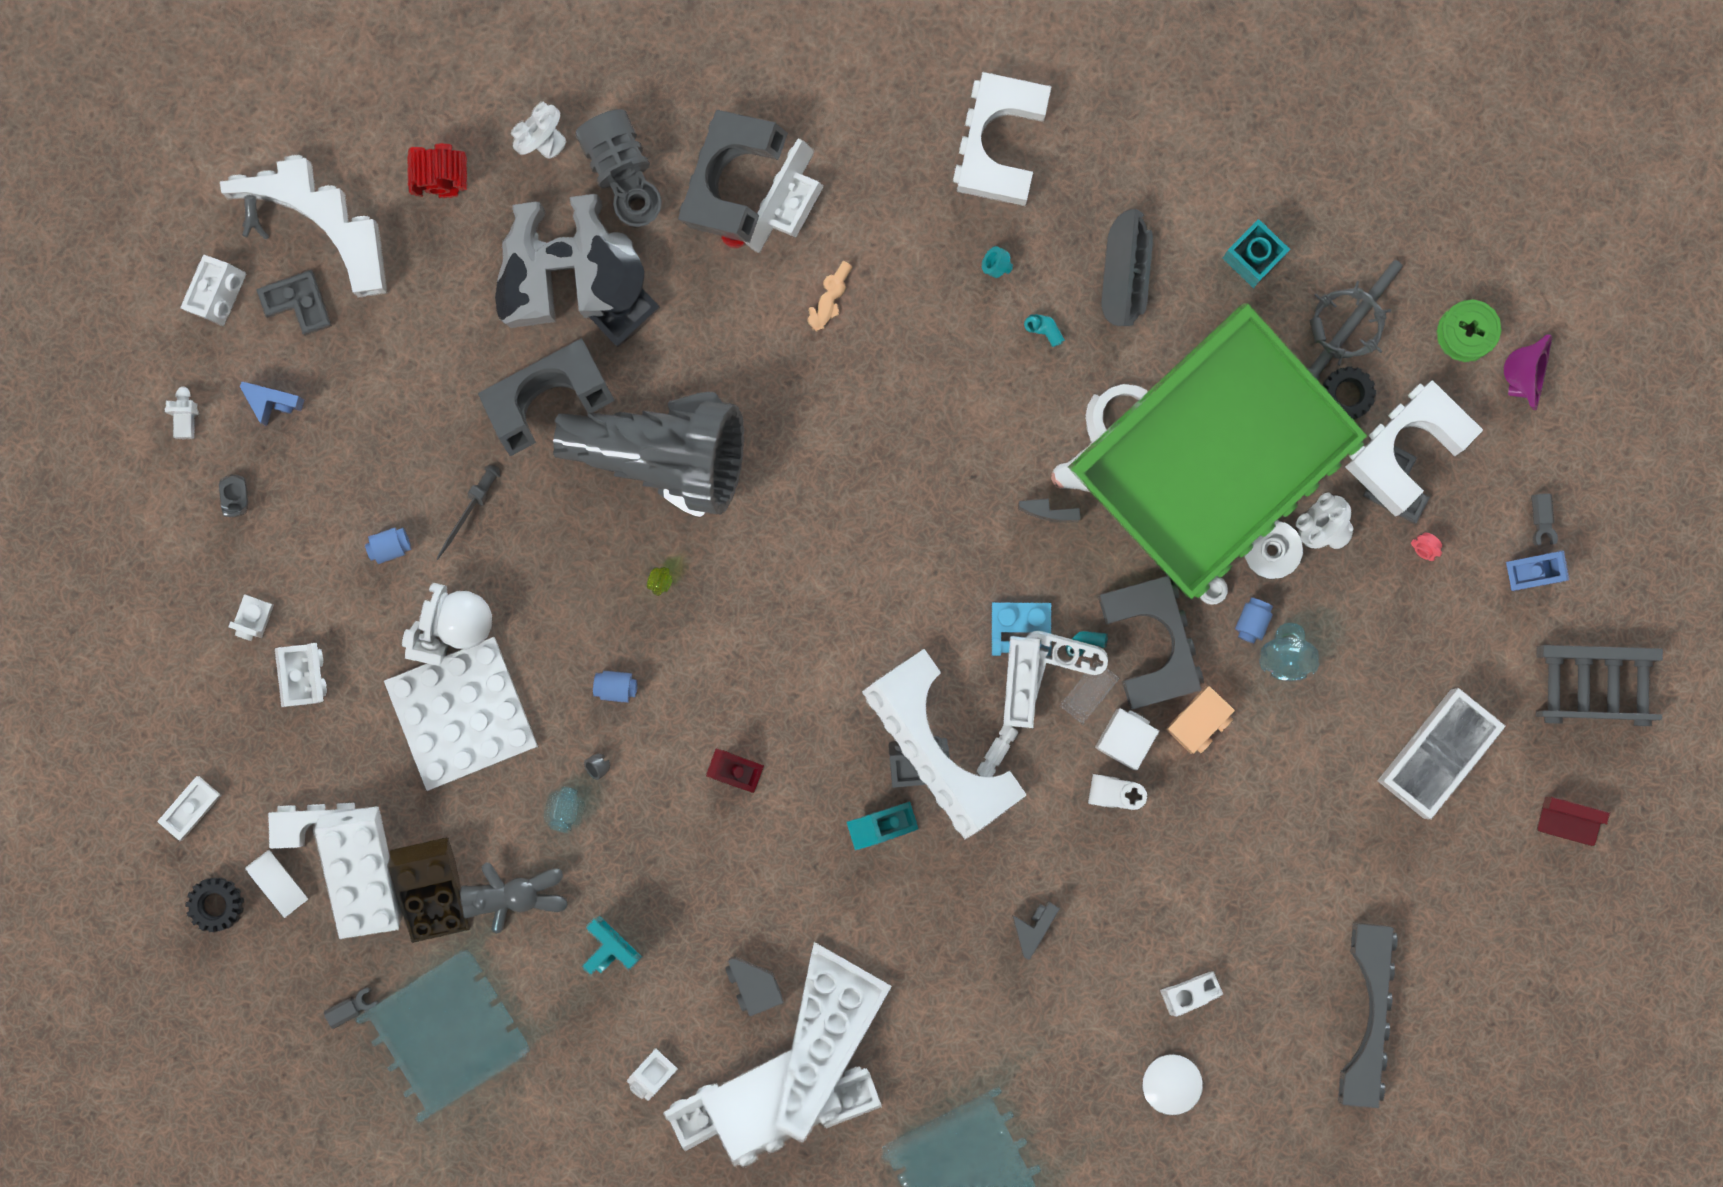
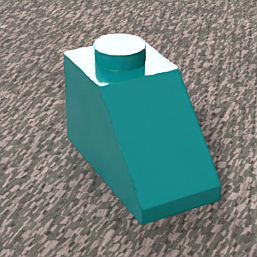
[846,801,919,850]

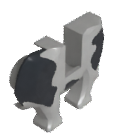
[495,194,645,328]

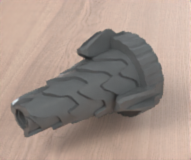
[553,392,744,516]

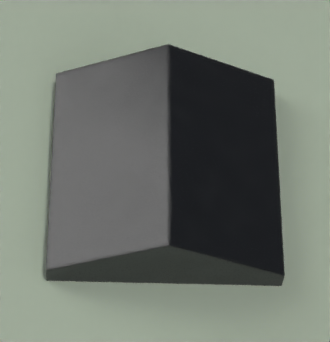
[577,288,660,348]

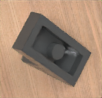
[1012,901,1060,960]

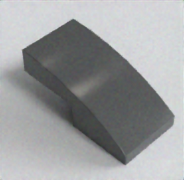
[1018,499,1080,523]

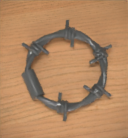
[1309,281,1391,366]

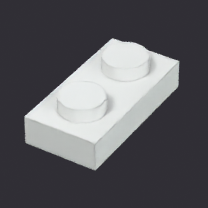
[157,776,221,841]

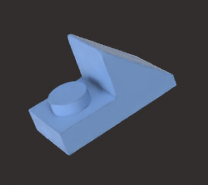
[240,381,304,426]
[1506,551,1569,591]

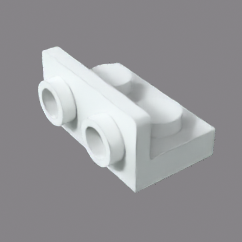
[180,254,246,326]

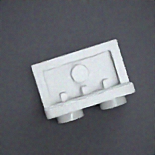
[275,643,327,707]
[824,1067,882,1128]
[664,1084,719,1151]

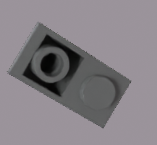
[725,956,784,1016]

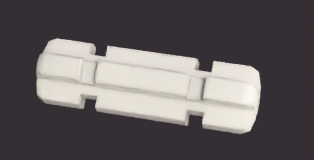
[977,725,1018,777]

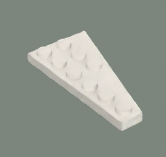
[776,942,892,1142]

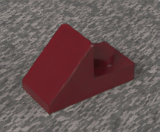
[705,748,764,793]

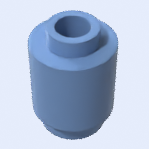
[365,527,411,564]
[1235,597,1273,644]
[593,671,637,703]

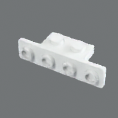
[745,139,824,252]

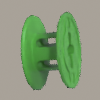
[1437,299,1502,362]

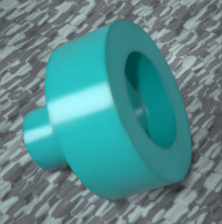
[982,246,1013,278]

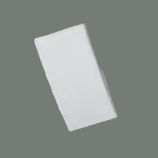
[245,850,308,918]

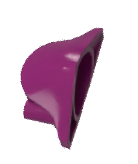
[1504,334,1553,410]

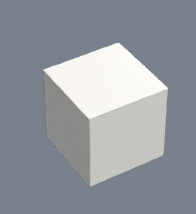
[1095,709,1159,770]

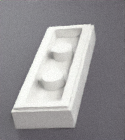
[1003,636,1041,728]

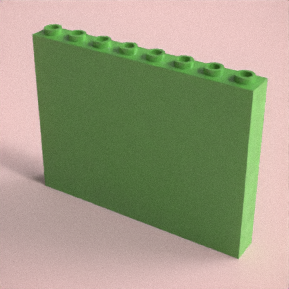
[1067,304,1367,599]

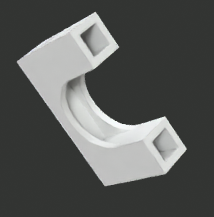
[953,72,1051,206]
[1346,380,1483,517]

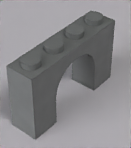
[678,110,788,243]
[478,338,615,456]
[1098,576,1204,710]

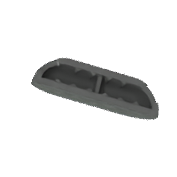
[1101,209,1153,326]

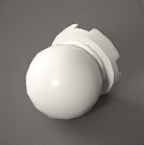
[419,583,492,649]

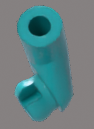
[1024,314,1065,348]
[1065,631,1108,658]

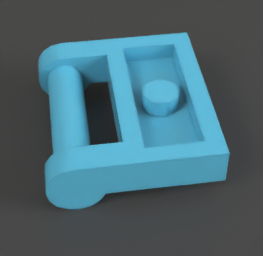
[992,603,1052,656]

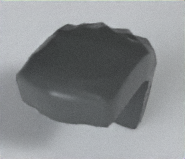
[219,475,248,517]

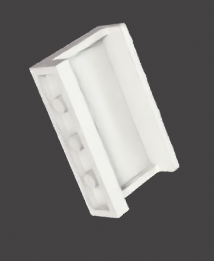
[700,1050,842,1167]

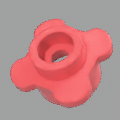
[1411,532,1442,561]

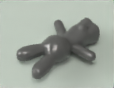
[461,863,568,934]

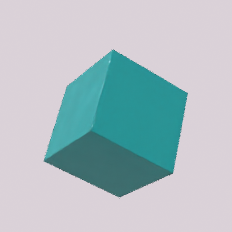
[1222,219,1290,288]

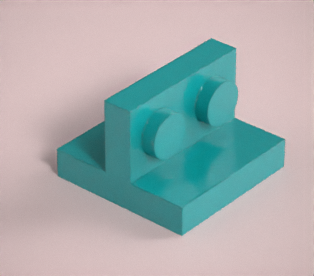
[582,916,642,975]

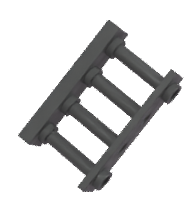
[1536,645,1663,726]

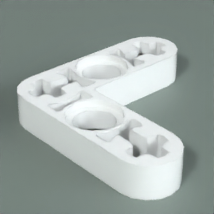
[1026,631,1108,699]

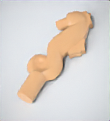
[808,261,852,331]

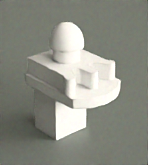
[165,387,199,439]

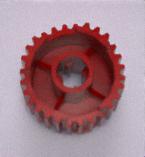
[407,143,467,198]

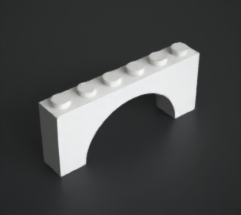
[862,649,1026,839]

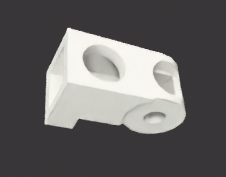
[1160,971,1223,1017]

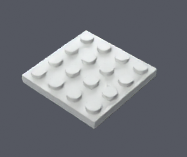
[384,637,538,791]

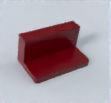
[1537,797,1610,846]

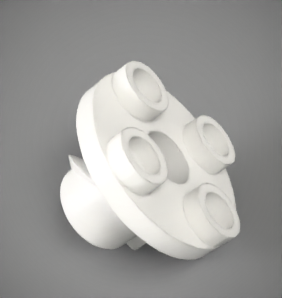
[511,102,566,159]
[1296,493,1353,549]

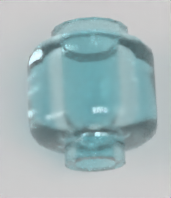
[543,787,585,833]

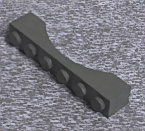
[1338,922,1397,1108]

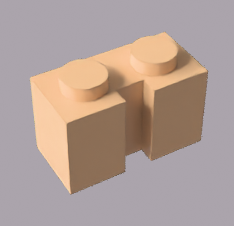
[1165,686,1235,754]

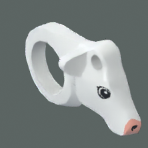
[1051,384,1148,492]

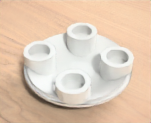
[1143,1055,1202,1115]

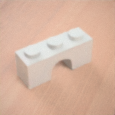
[269,803,363,849]

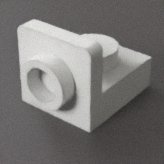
[228,595,274,641]
[402,621,448,666]
[627,1049,677,1101]

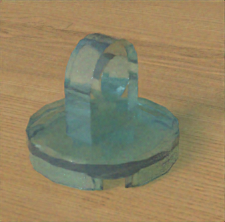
[1259,623,1320,681]

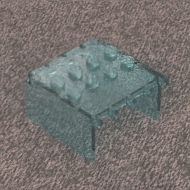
[355,949,531,1123]
[882,1087,1041,1187]

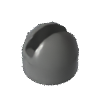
[584,754,610,780]

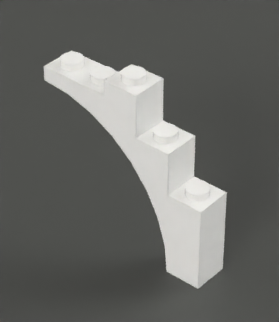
[220,155,387,297]

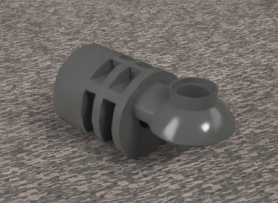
[575,109,662,227]

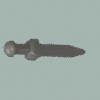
[436,465,501,560]

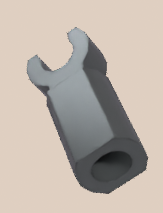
[1531,494,1558,546]
[324,987,379,1029]

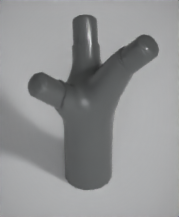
[242,195,269,239]

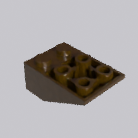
[388,837,470,943]

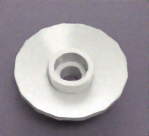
[1245,520,1303,579]

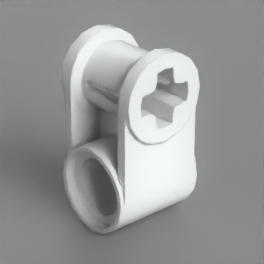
[1088,774,1147,810]

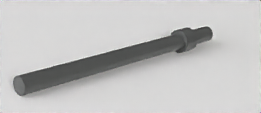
[1306,260,1403,381]

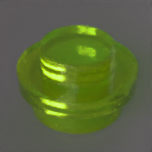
[647,567,672,596]

